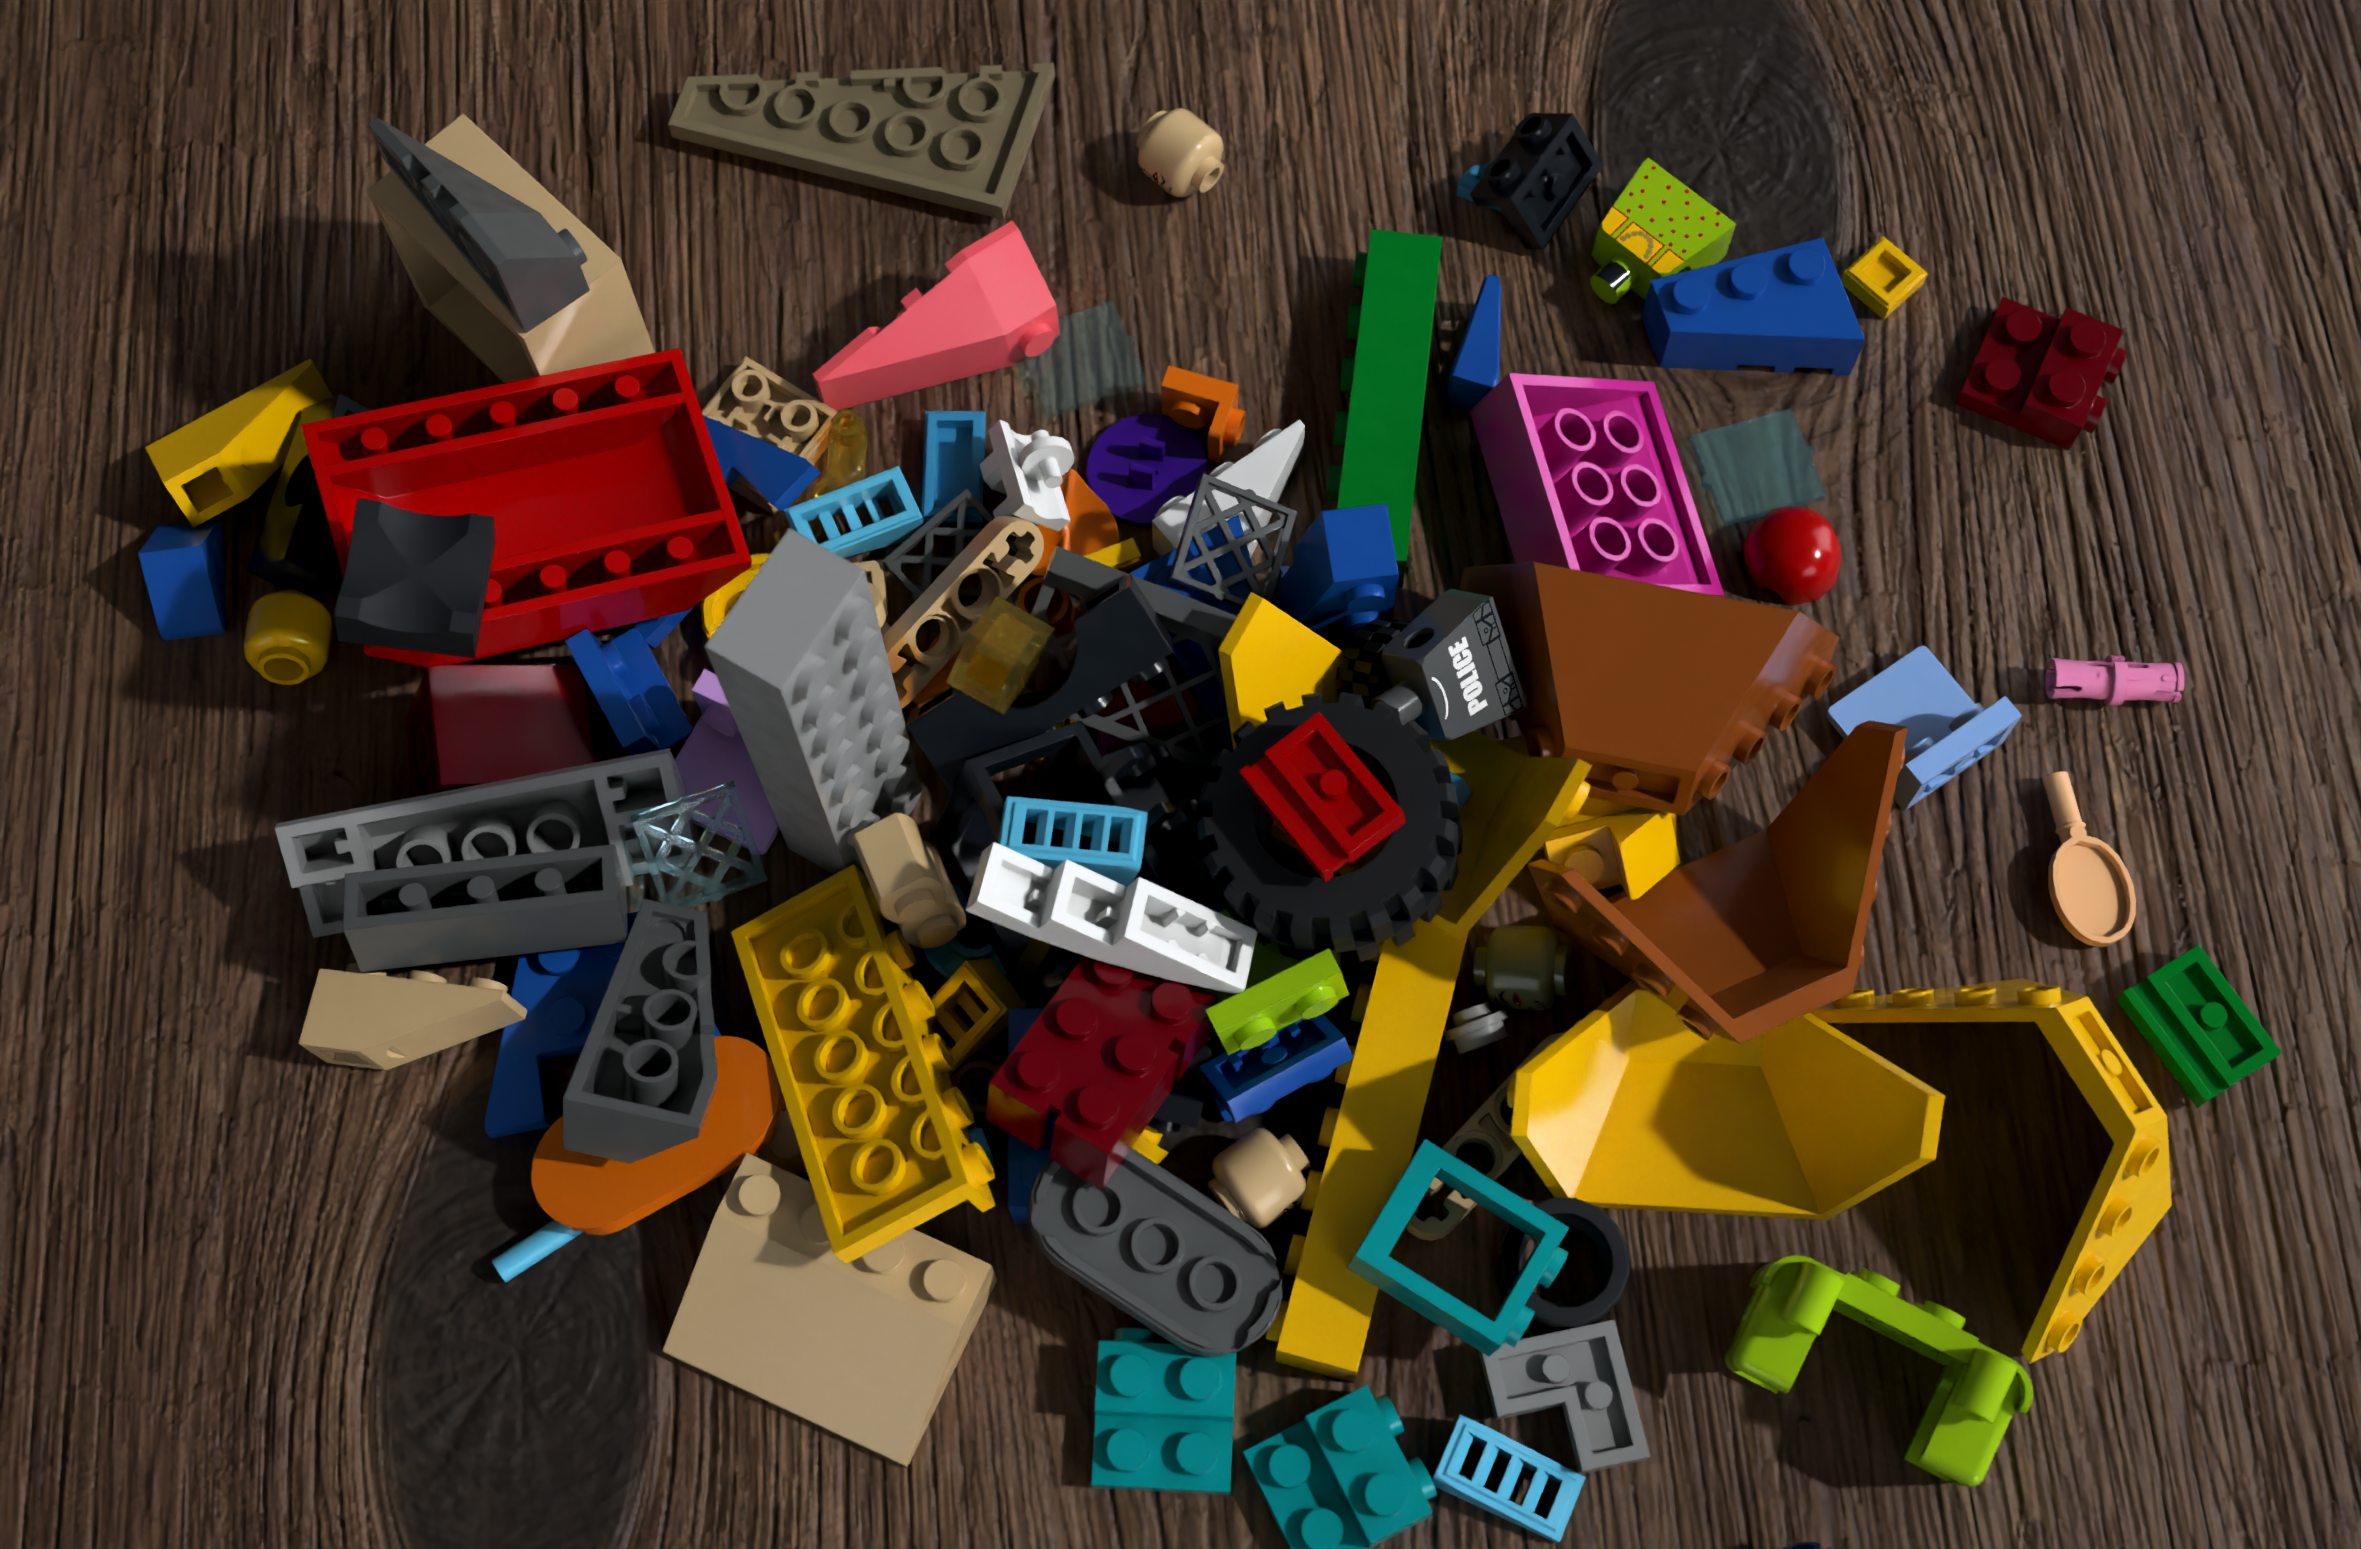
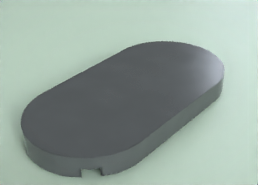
[1027,1148,1282,1357]

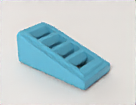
[784,466,923,558]
[998,796,1148,887]
[1432,1414,1586,1543]

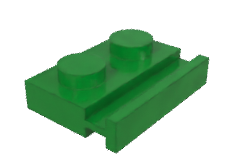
[2116,944,2282,1108]

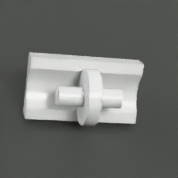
[980,419,1075,537]

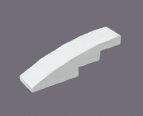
[966,842,1257,994]

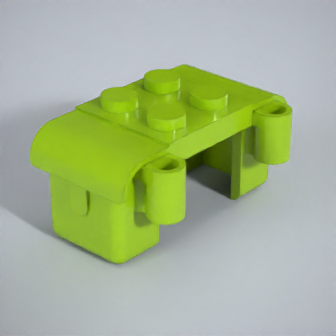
[1725,1255,2033,1487]

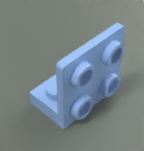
[1826,646,2022,811]

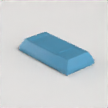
[921,411,986,523]

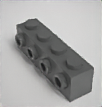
[343,844,628,972]

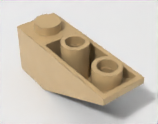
[298,963,527,1070]

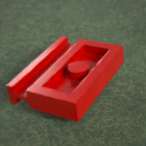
[1239,711,1406,883]

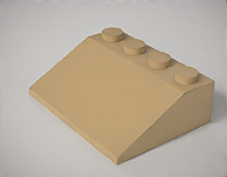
[662,1153,997,1468]

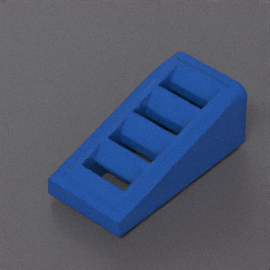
[1445,274,1501,411]

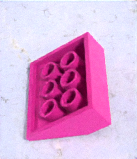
[1469,373,1725,597]

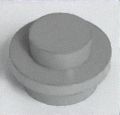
[1444,1001,1508,1054]

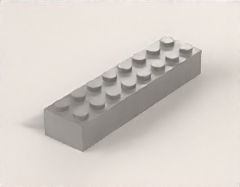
[705,528,922,875]

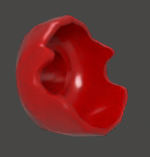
[1743,507,1841,605]

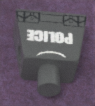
[1370,589,1527,741]

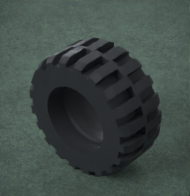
[1197,692,1463,965]

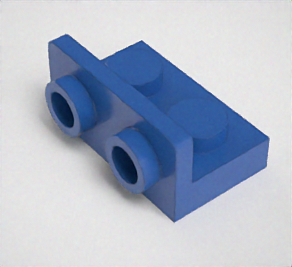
[565,628,694,756]
[1199,1014,1353,1122]

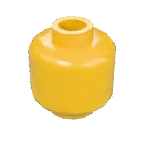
[244,590,332,685]

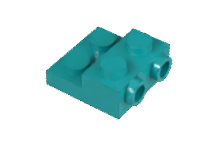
[1091,1328,1236,1495]
[1243,1385,1437,1549]

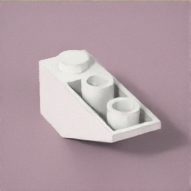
[1152,419,1305,558]

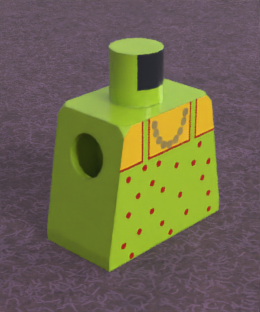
[1590,157,1736,304]

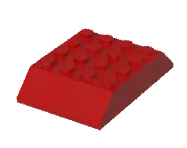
[301,348,752,667]

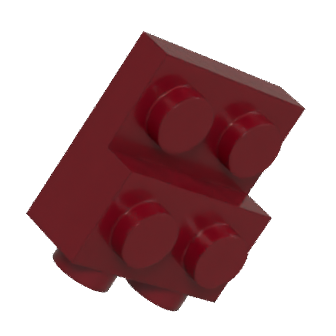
[1955,297,2128,450]

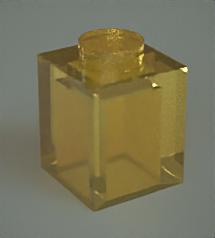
[946,596,1054,715]

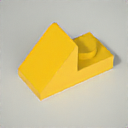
[1543,807,1681,901]

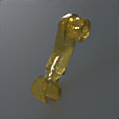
[783,410,868,539]

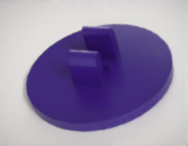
[1087,414,1208,527]

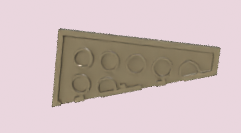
[668,63,1055,220]

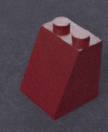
[405,665,604,797]

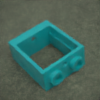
[1347,1139,1569,1357]

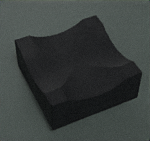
[334,498,495,658]

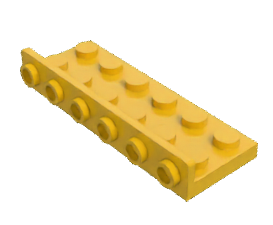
[731,864,995,1264]

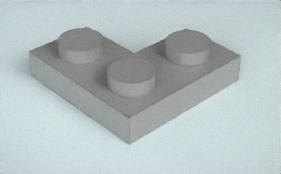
[1479,1319,1650,1474]

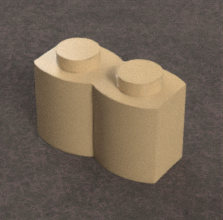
[853,813,966,948]

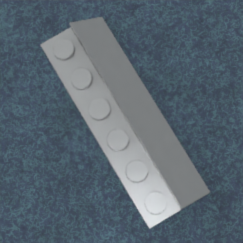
[275,749,699,938]

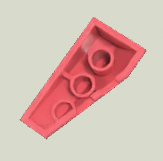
[812,221,1061,411]

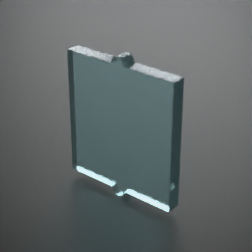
[1024,301,1147,419]
[1690,409,1827,527]

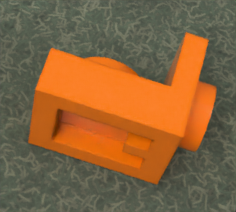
[1161,365,1246,463]

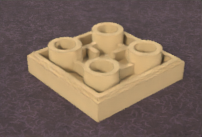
[702,356,845,515]

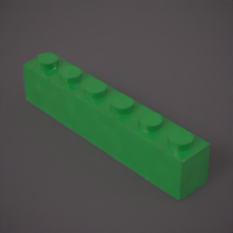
[1326,229,1442,588]

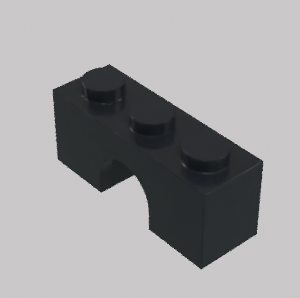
[247,394,370,595]

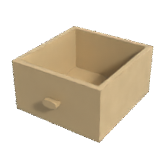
[366,113,655,383]

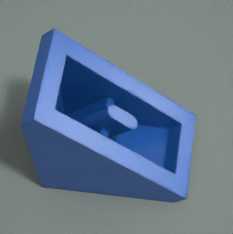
[138,517,226,640]

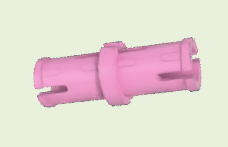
[2045,655,2185,705]

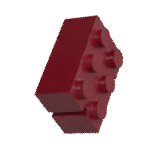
[986,956,1218,1190]

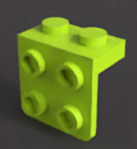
[1198,909,1349,1055]

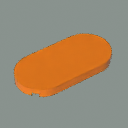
[531,1036,786,1235]

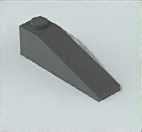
[367,118,590,333]
[563,899,718,1163]

